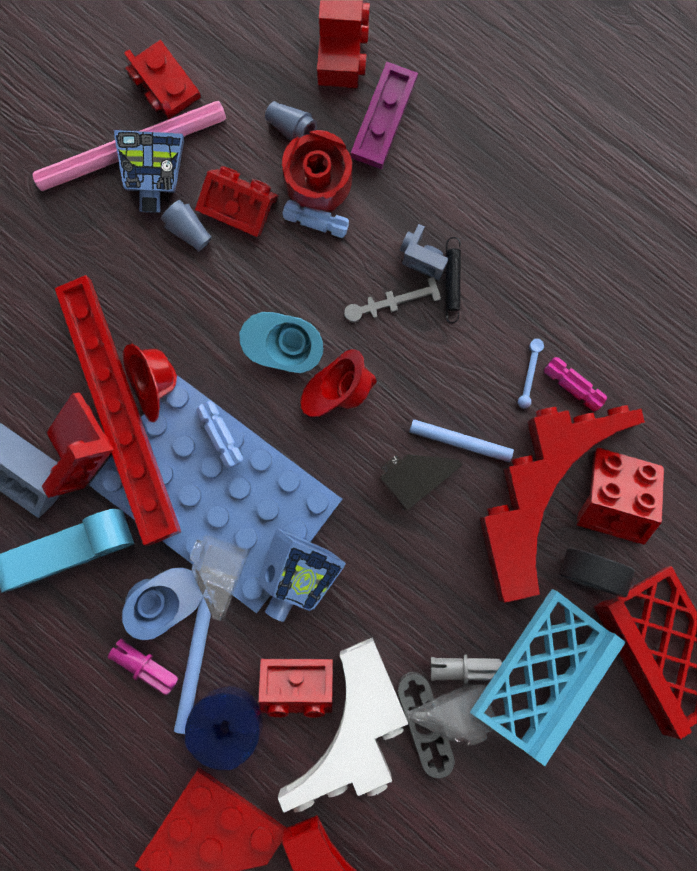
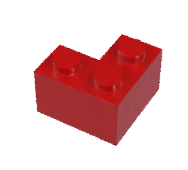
[317,0,370,88]

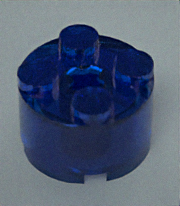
[185,686,263,770]

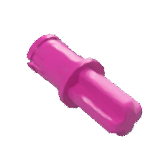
[108,638,178,695]

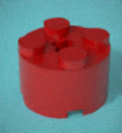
[282,130,352,212]

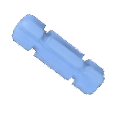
[283,200,349,238]
[196,401,243,468]

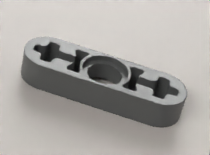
[397,672,455,778]

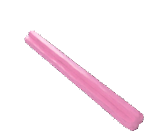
[32,101,226,191]

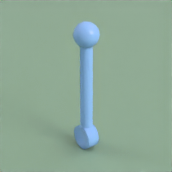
[518,339,544,409]

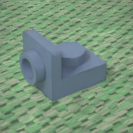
[400,224,449,281]

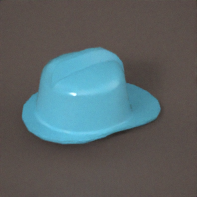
[239,312,323,373]

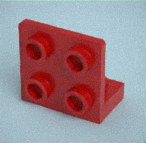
[42,392,113,498]
[577,448,664,545]

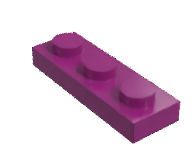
[351,62,418,169]

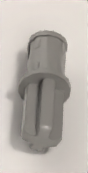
[431,655,502,684]

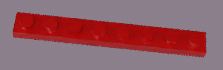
[54,275,181,546]

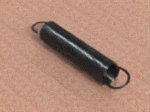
[445,237,461,324]

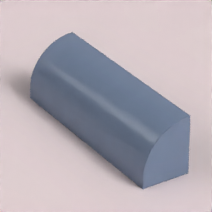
[0,423,60,518]

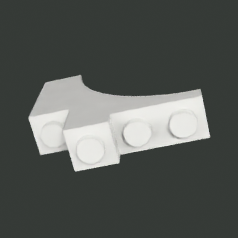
[278,638,408,812]

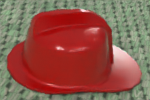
[123,344,177,422]
[301,349,377,417]

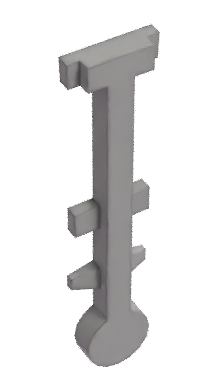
[344,277,441,323]

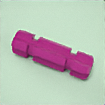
[544,357,607,411]

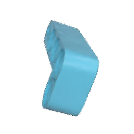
[0,509,134,593]

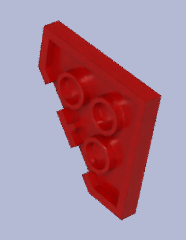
[135,768,287,871]

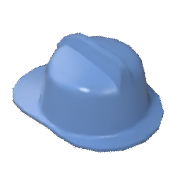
[122,568,204,640]

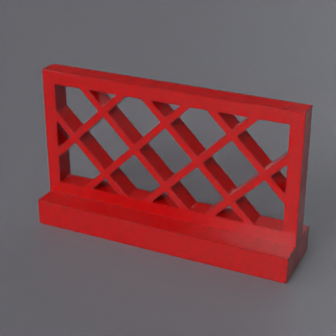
[593,566,697,739]

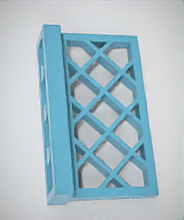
[470,589,625,766]

